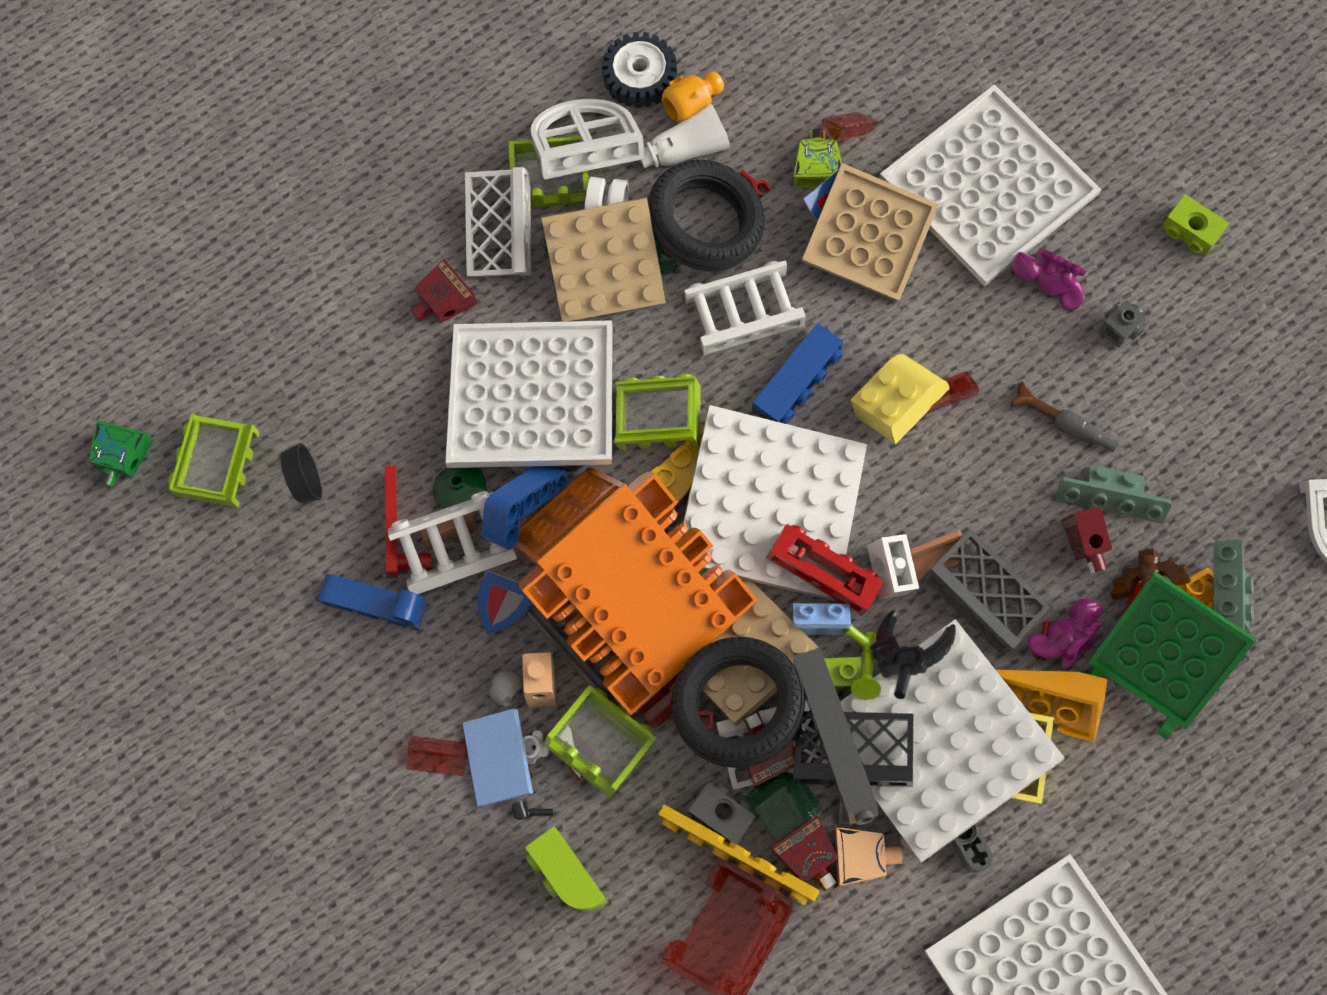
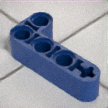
[482,466,568,550]
[317,574,428,631]

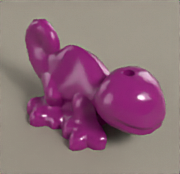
[1012,249,1087,311]
[1027,598,1103,671]

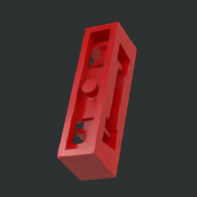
[766,524,884,615]

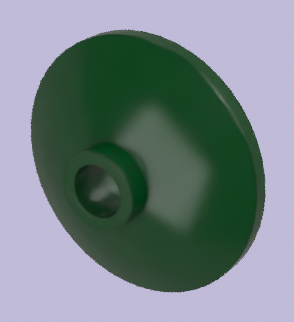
[433,467,487,509]

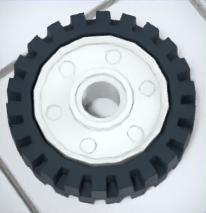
[602,32,677,108]

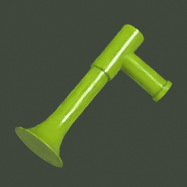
[843,624,881,700]

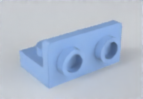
[792,603,851,635]

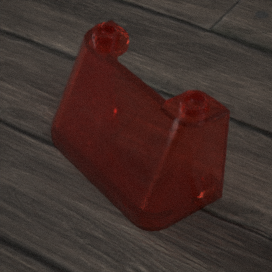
[660,858,793,995]

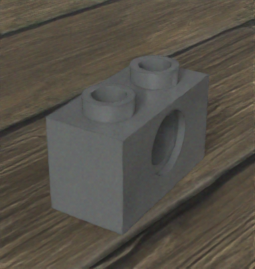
[688,782,756,844]

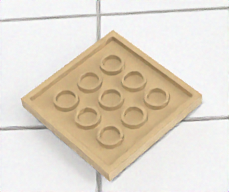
[801,163,939,302]
[542,197,666,322]
[702,579,819,727]

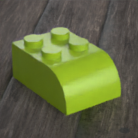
[525,826,609,912]

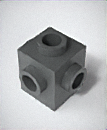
[1099,300,1147,348]

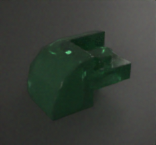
[743,771,823,842]

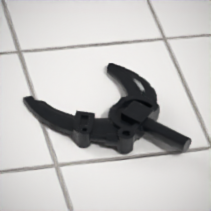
[870,610,956,699]

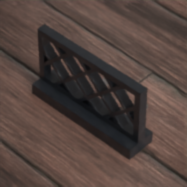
[793,711,914,787]

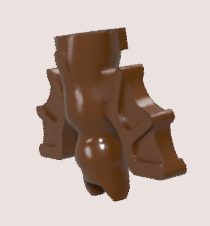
[1110,548,1191,599]

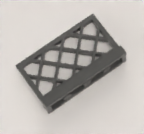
[922,529,1051,656]

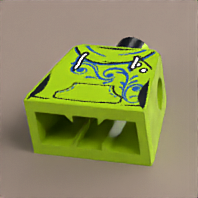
[793,128,842,188]

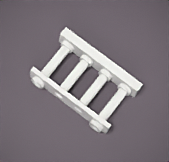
[685,260,806,355]
[388,491,517,594]

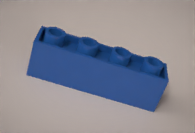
[752,323,843,424]

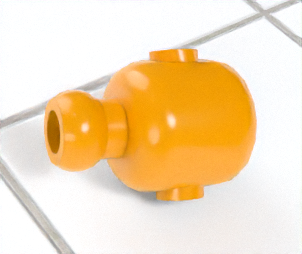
[662,71,724,124]

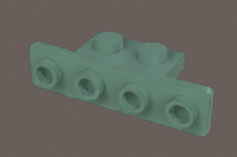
[1055,465,1171,523]
[1213,540,1254,630]

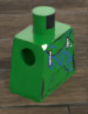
[89,420,153,488]

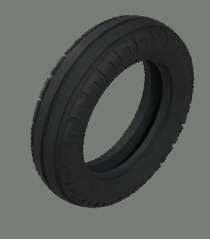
[647,159,765,271]
[671,637,805,768]

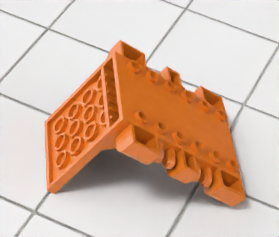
[514,467,758,715]

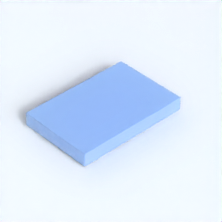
[463,709,533,807]

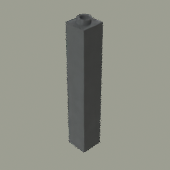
[793,648,878,825]

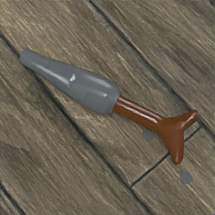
[1010,381,1118,452]

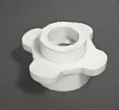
[523,731,549,764]

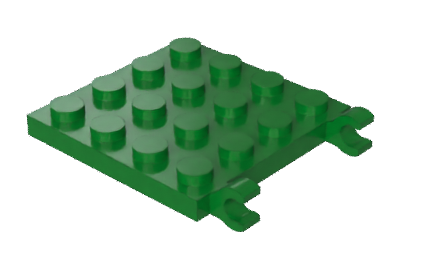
[1088,571,1256,740]

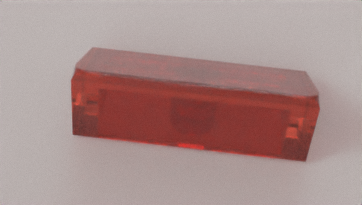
[822,112,878,141]
[927,371,980,413]
[407,736,467,776]

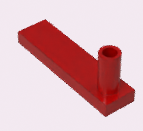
[385,466,431,578]

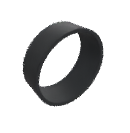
[281,443,322,503]

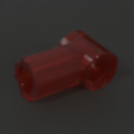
[639,674,678,730]

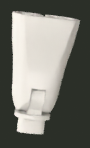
[640,104,730,168]

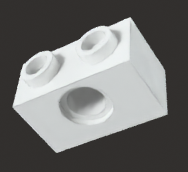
[867,534,919,600]

